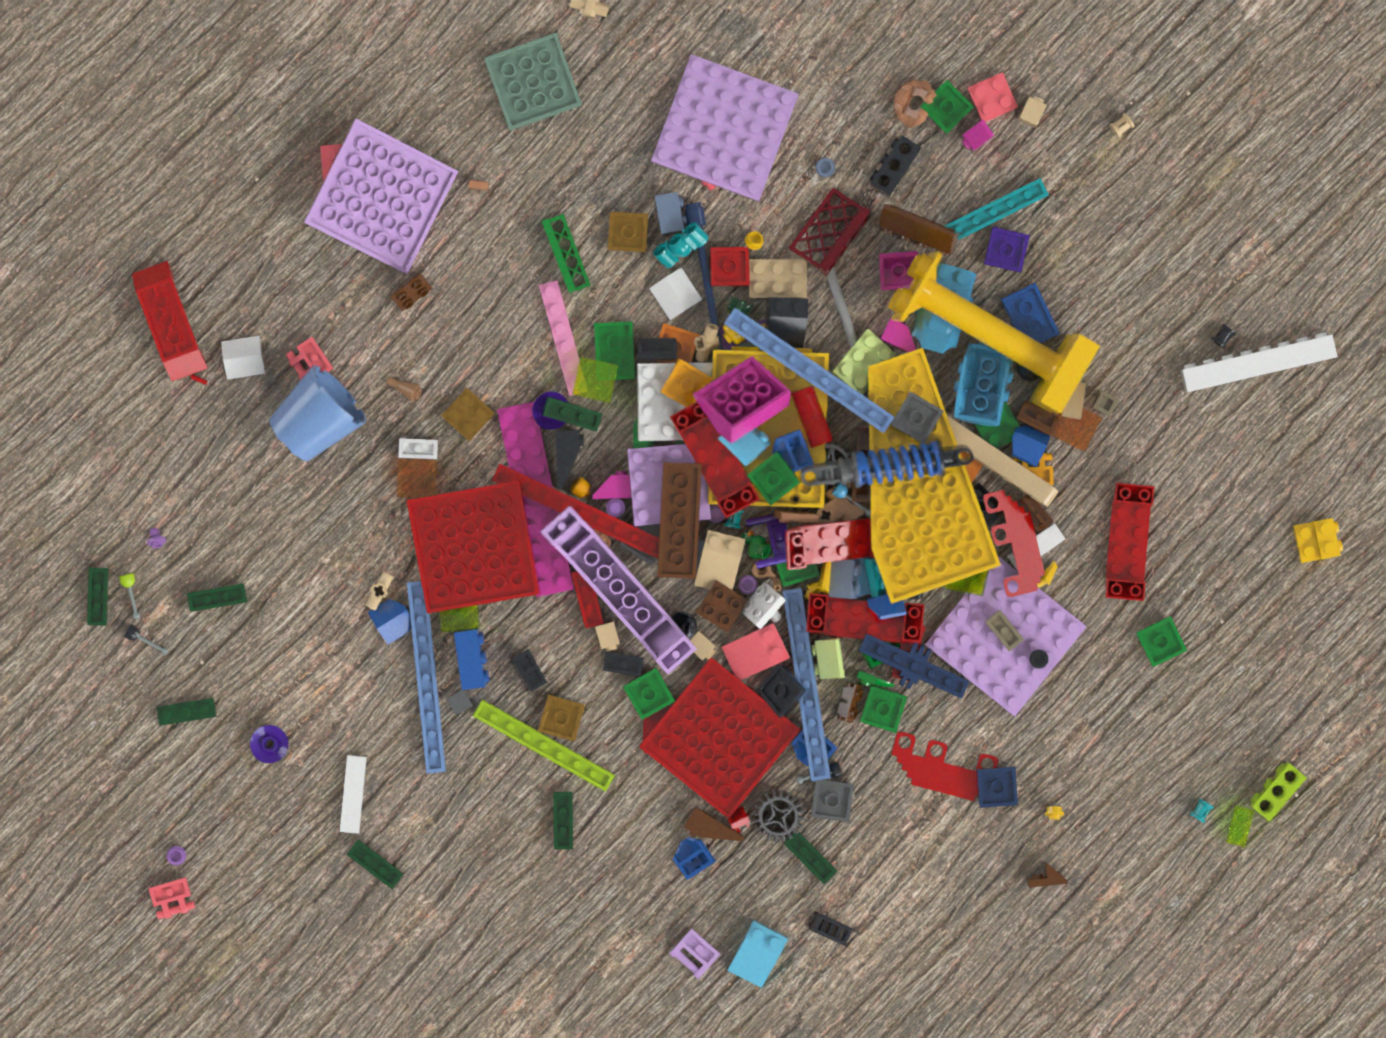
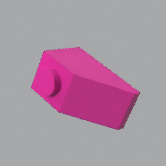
[961,120,994,152]
[880,318,916,353]
[593,471,631,499]

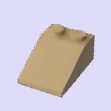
[694,530,745,590]

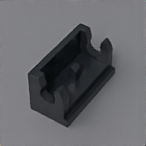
[638,338,677,360]
[509,649,547,693]

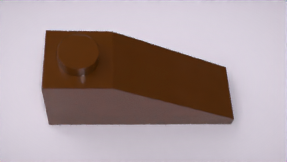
[684,807,745,841]

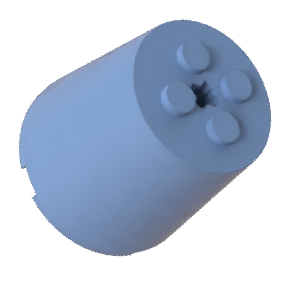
[269,365,366,461]

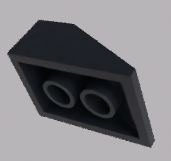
[765,297,809,348]
[556,430,584,489]

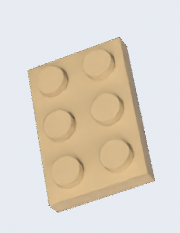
[749,259,807,298]

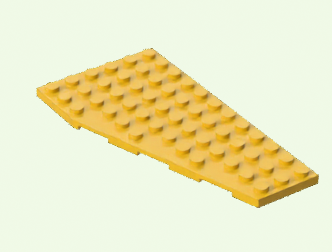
[868,348,1001,604]

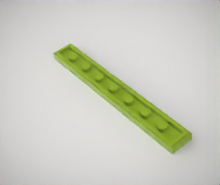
[473,699,615,792]

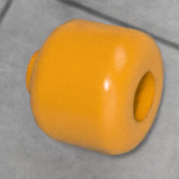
[569,477,591,498]

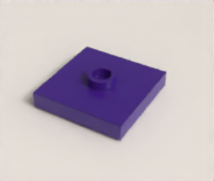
[984,227,1030,273]

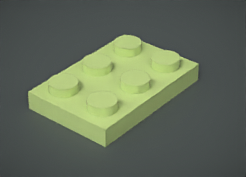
[831,329,896,395]

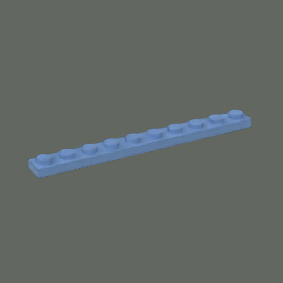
[724,308,895,433]
[407,581,446,774]
[783,588,831,781]

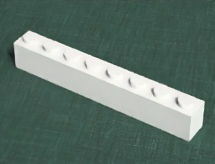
[1180,332,1338,393]

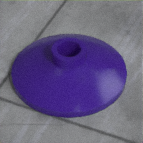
[532,391,568,430]
[250,725,289,763]

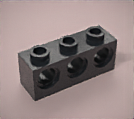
[869,135,921,197]

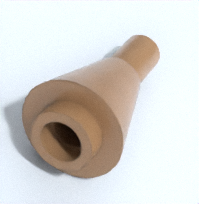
[387,377,422,402]

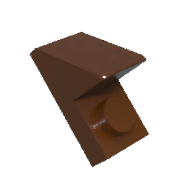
[1027,861,1067,888]

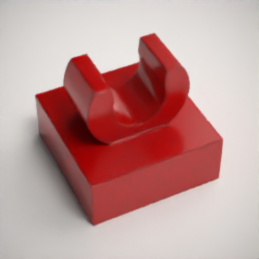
[727,806,750,833]

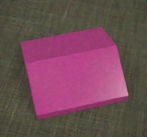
[879,251,918,291]

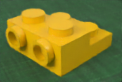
[1293,518,1343,563]

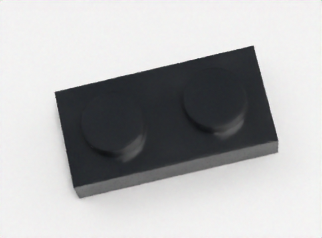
[603,652,644,677]

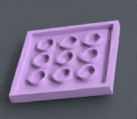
[627,444,711,526]

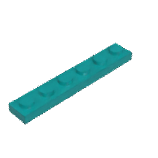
[945,178,1049,240]

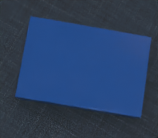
[1000,283,1060,343]

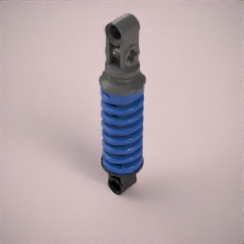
[800,440,973,488]

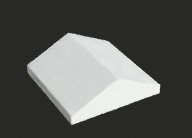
[649,268,702,321]
[221,336,265,380]

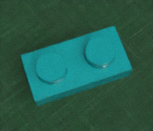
[865,557,887,597]

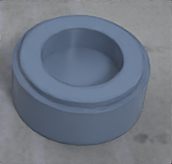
[816,158,835,178]

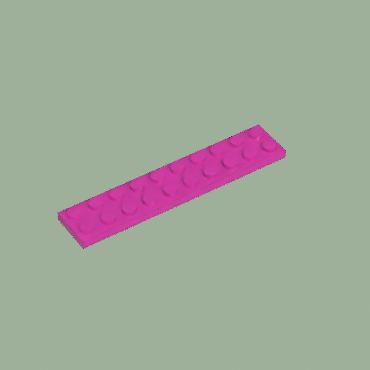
[497,402,574,597]

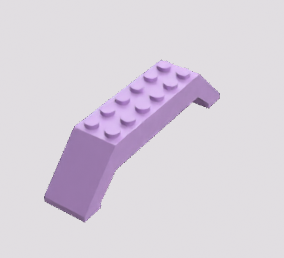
[541,506,697,674]

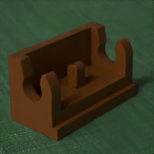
[1015,400,1059,436]

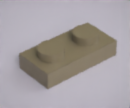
[985,610,1024,652]

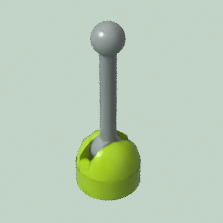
[119,573,140,619]

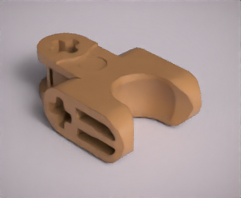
[816,482,871,523]

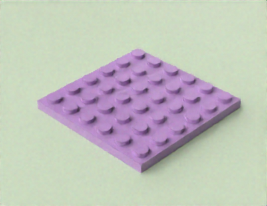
[651,54,799,202]
[304,119,458,274]
[925,555,1087,716]

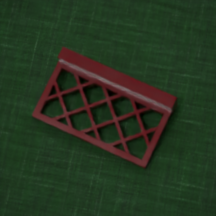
[789,188,871,277]

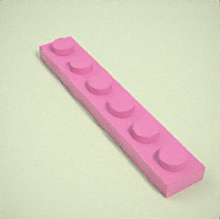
[539,281,588,396]

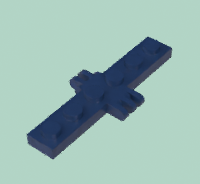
[858,633,970,699]

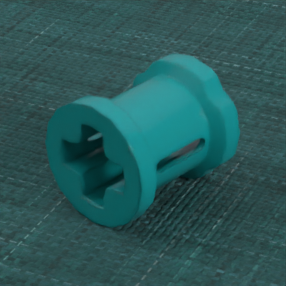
[724,510,744,529]
[1190,798,1214,823]

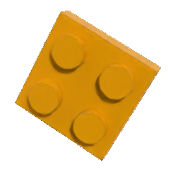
[660,359,713,407]

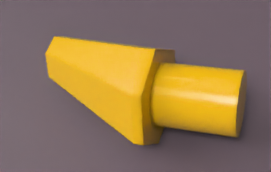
[1037,561,1057,588]
[803,581,820,600]

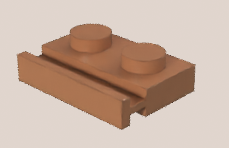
[773,509,819,524]

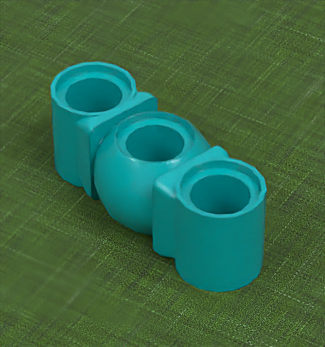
[653,222,709,268]

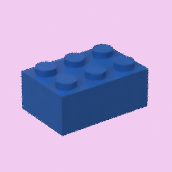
[454,628,490,690]

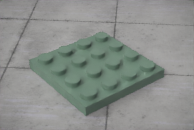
[484,33,582,131]

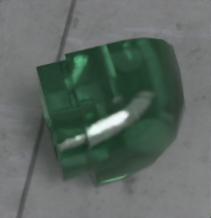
[726,296,754,316]

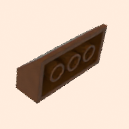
[879,204,961,256]

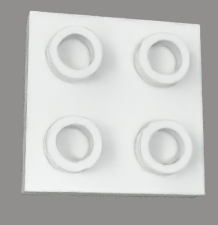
[741,581,786,629]

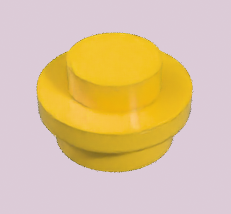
[744,231,764,250]
[1045,806,1064,820]

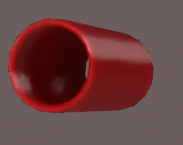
[791,386,833,448]

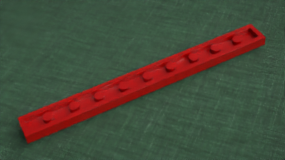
[492,464,659,559]

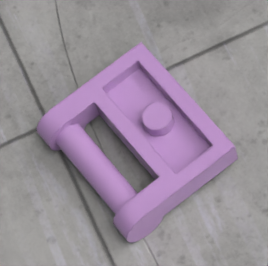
[669,928,721,979]

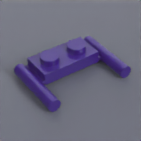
[746,513,787,569]

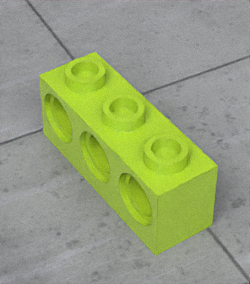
[1249,762,1307,822]

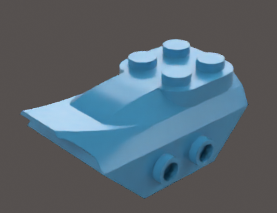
[912,263,977,354]
[954,342,1013,426]

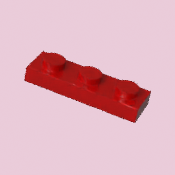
[571,571,604,629]

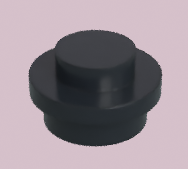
[1029,649,1049,669]

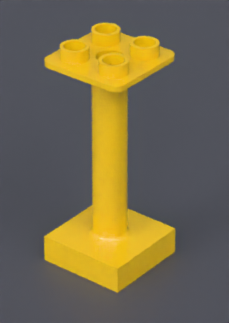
[887,252,1100,413]

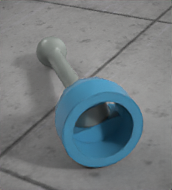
[831,482,871,517]

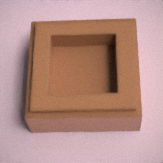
[469,180,489,191]

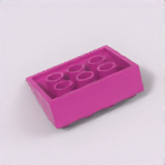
[694,356,791,444]

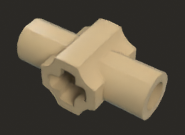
[569,0,610,18]
[694,323,720,363]
[365,571,394,610]

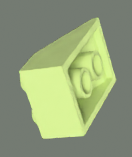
[811,637,845,679]

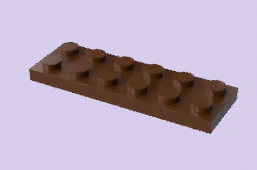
[657,461,702,579]

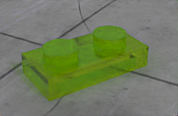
[1226,805,1254,847]

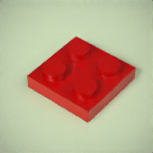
[710,247,750,287]

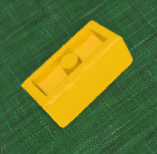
[818,562,831,594]

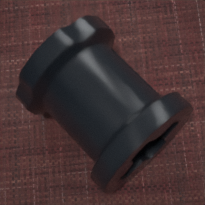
[1211,324,1236,349]

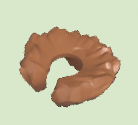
[893,80,936,128]

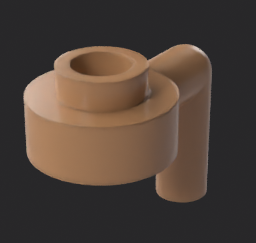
[752,558,781,591]

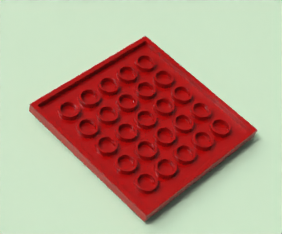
[406,480,541,614]
[639,657,801,819]

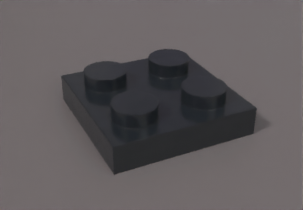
[757,663,806,718]

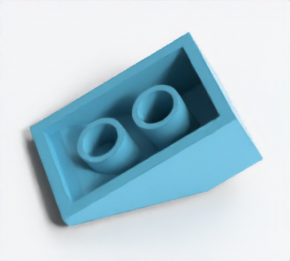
[727,919,788,988]

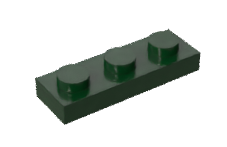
[542,397,602,432]
[87,568,109,626]
[187,583,248,612]
[156,698,217,726]
[553,791,573,850]
[783,831,837,884]
[346,839,404,889]

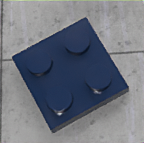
[977,766,1018,808]

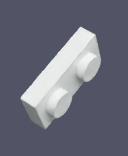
[398,438,438,459]

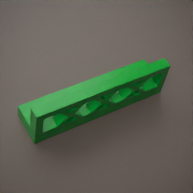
[542,214,591,294]

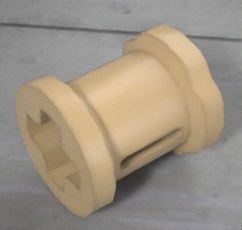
[1109,113,1135,138]

